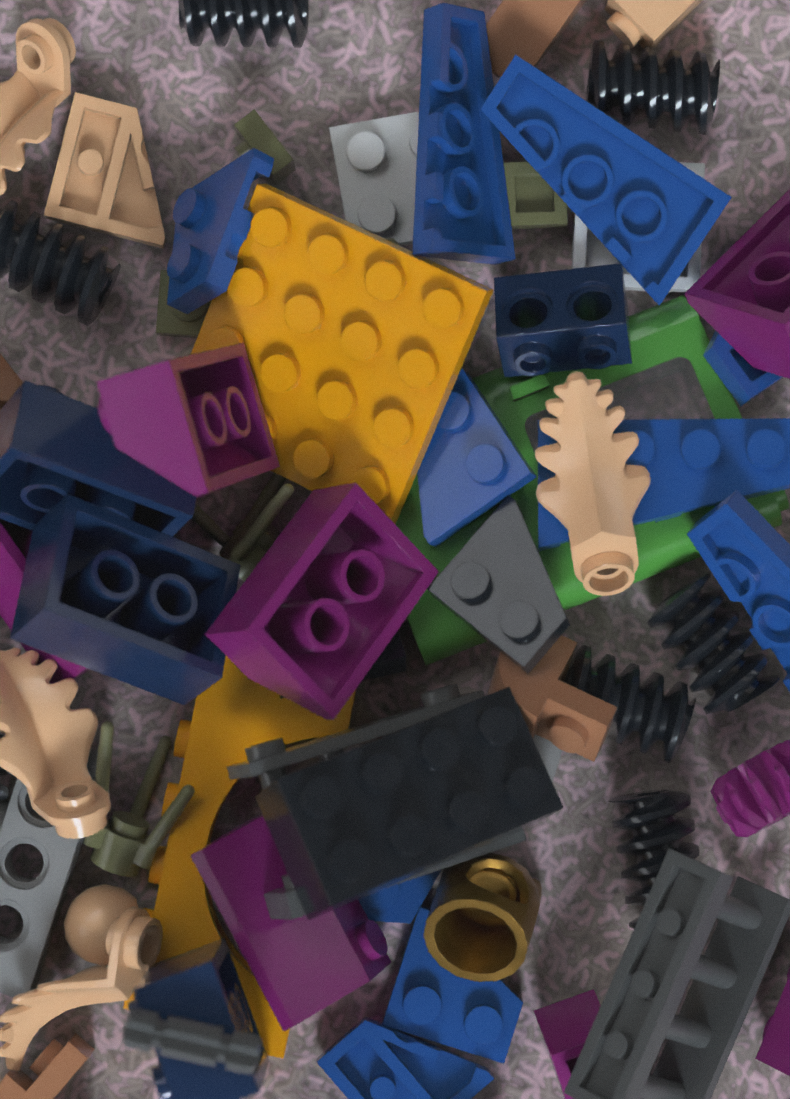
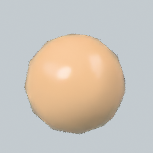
[64,884,138,966]

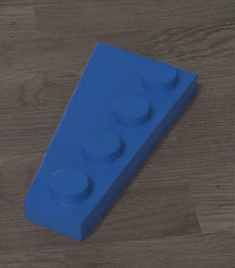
[412,3,516,265]
[480,54,732,306]
[538,418,790,551]
[687,490,790,692]

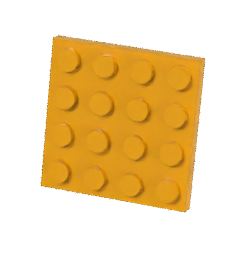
[190,183,494,525]

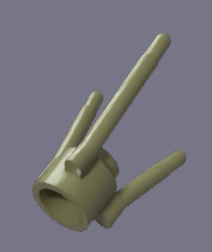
[219,473,294,581]
[83,721,195,877]

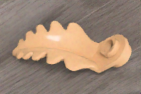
[0,18,76,196]
[535,371,651,596]
[0,647,111,839]
[0,907,163,1071]

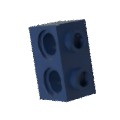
[494,263,632,377]

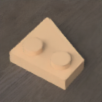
[44,92,166,249]

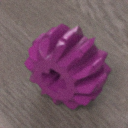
[710,740,790,837]

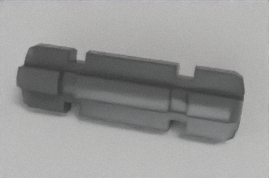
[122,1008,262,1075]

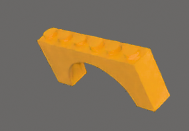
[123,656,357,1059]

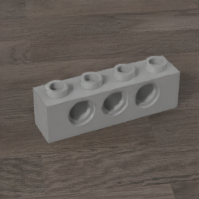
[0,745,113,997]

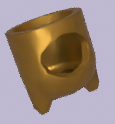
[423,853,542,982]

